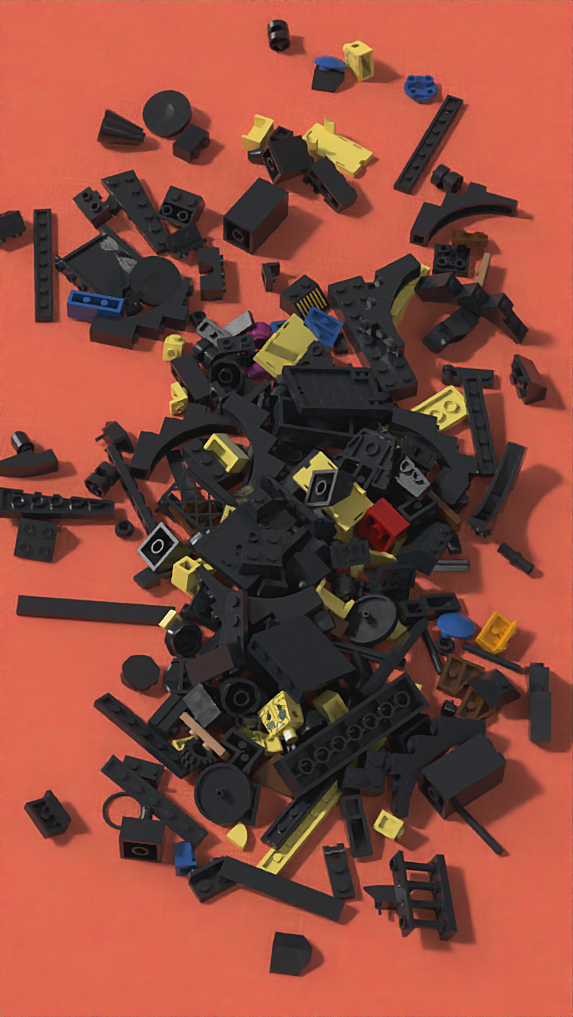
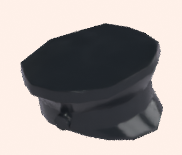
[164,620,202,658]
[120,655,160,692]

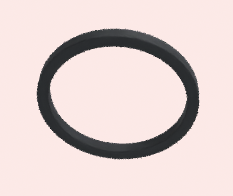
[102,792,143,830]

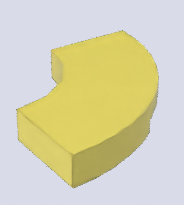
[237,728,284,756]

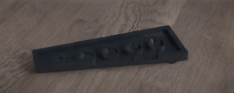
[101,170,168,255]
[358,417,433,501]
[0,487,115,520]

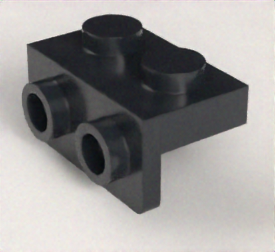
[24,790,71,839]

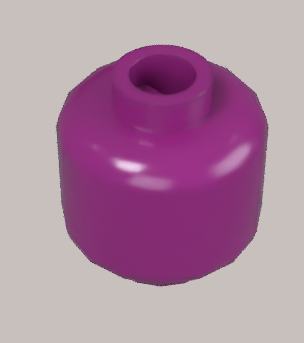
[248,322,272,349]

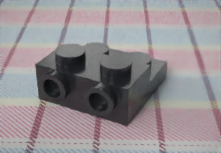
[185,583,222,633]

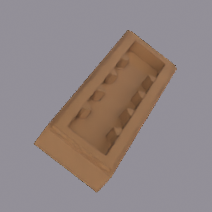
[473,253,491,289]
[180,712,231,762]

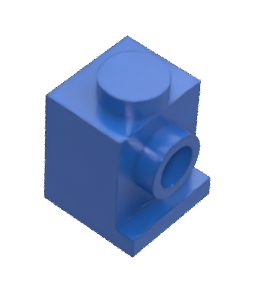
[174,841,197,876]

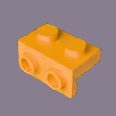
[475,610,520,654]

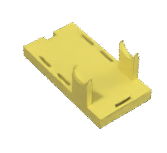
[302,115,373,178]
[253,313,319,378]
[293,451,373,533]

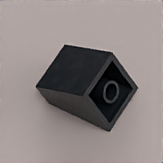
[260,135,315,185]

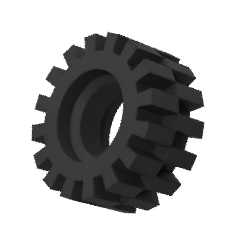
[180,737,220,774]

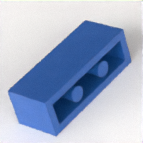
[67,290,125,322]

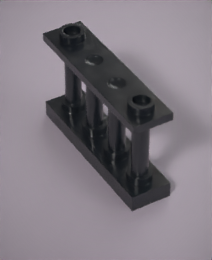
[389,850,457,941]

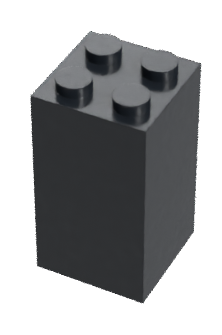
[223,177,289,255]
[419,733,506,820]

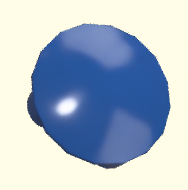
[314,56,347,72]
[404,75,437,102]
[437,612,476,640]

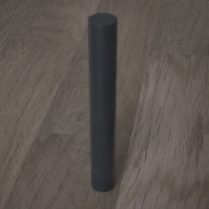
[421,627,443,675]
[463,642,521,673]
[456,806,504,855]

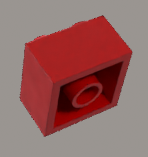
[357,498,410,553]

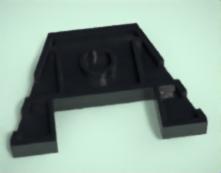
[332,428,398,493]

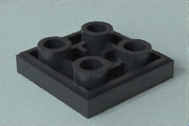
[432,243,471,278]

